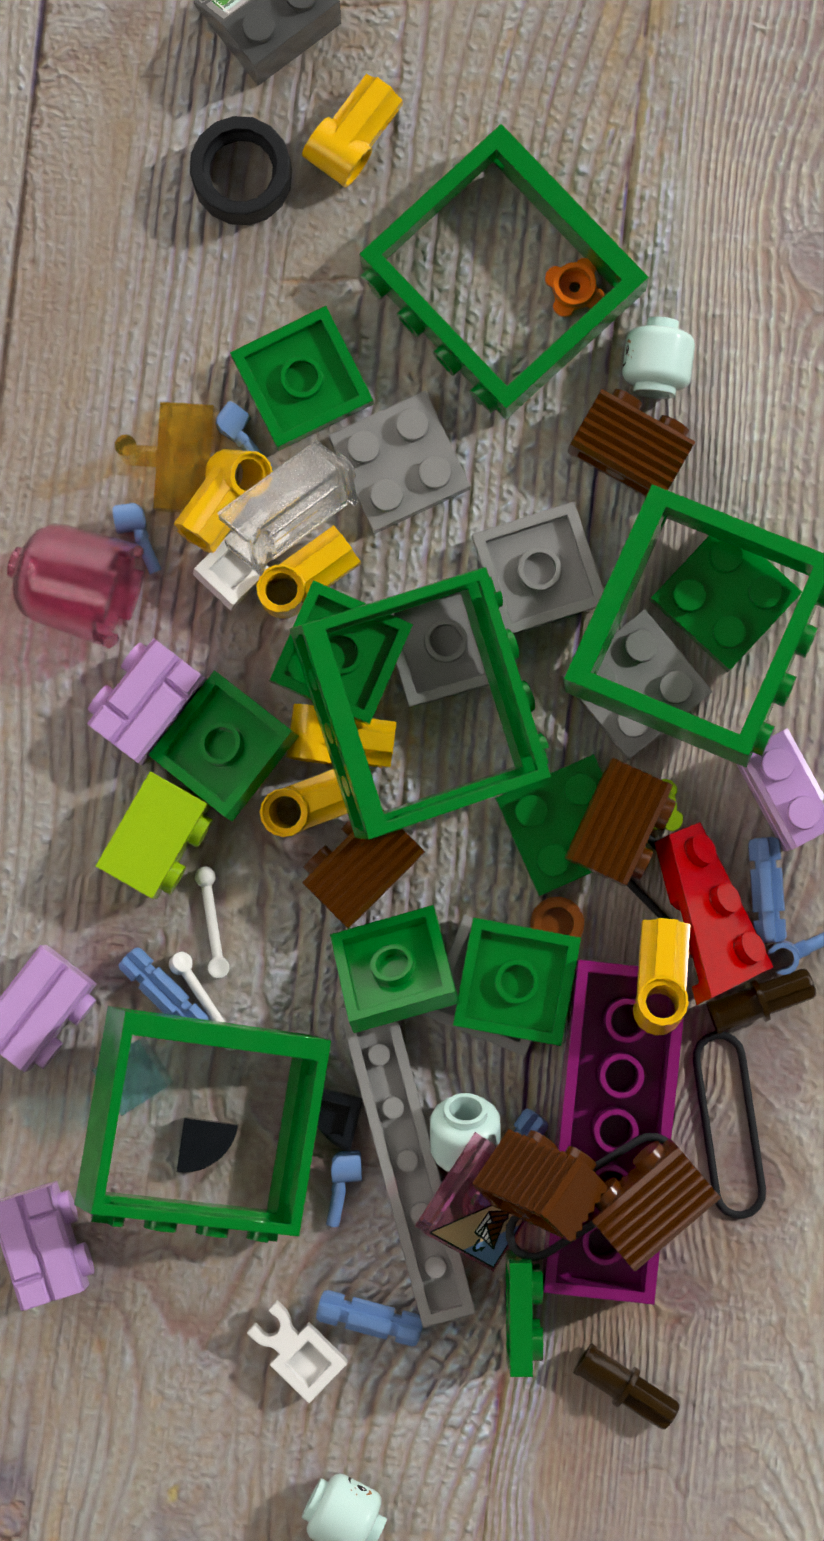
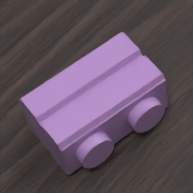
[87,638,207,766]
[736,728,824,852]
[0,945,97,1072]
[0,1181,94,1311]

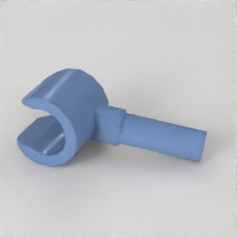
[215,401,272,466]
[112,503,162,575]
[768,932,824,975]
[326,1150,362,1227]

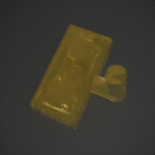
[115,402,215,513]

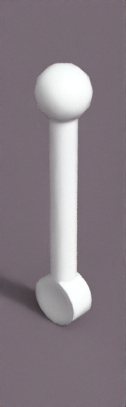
[194,866,230,978]
[169,952,236,1051]

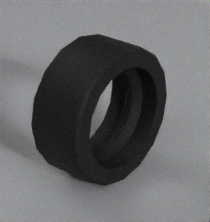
[190,116,292,225]

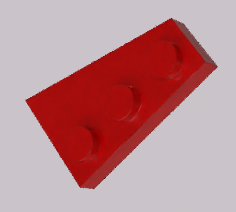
[654,822,773,1006]

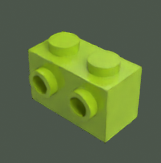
[96,771,213,899]

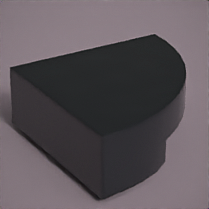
[317,1088,363,1151]
[176,1117,239,1173]

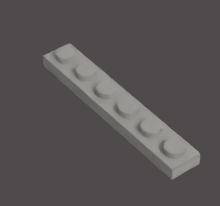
[339,1007,476,1328]

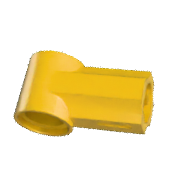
[302,73,403,188]
[174,449,273,553]
[257,525,361,619]
[286,704,397,768]
[260,769,348,837]
[633,918,690,1035]

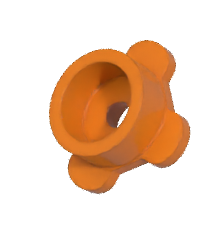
[545,258,604,318]

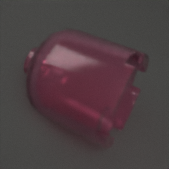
[7,523,144,649]

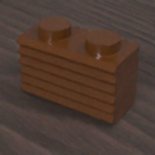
[567,388,695,498]
[564,758,676,886]
[302,810,425,929]
[472,1129,607,1241]
[588,1138,721,1271]

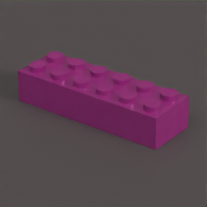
[542,959,688,1305]

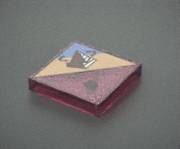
[415,1132,526,1272]

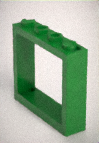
[359,124,649,420]
[564,484,824,768]
[289,567,551,839]
[74,1006,331,1243]

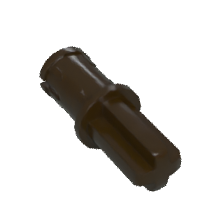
[706,969,816,1034]
[573,1344,680,1430]

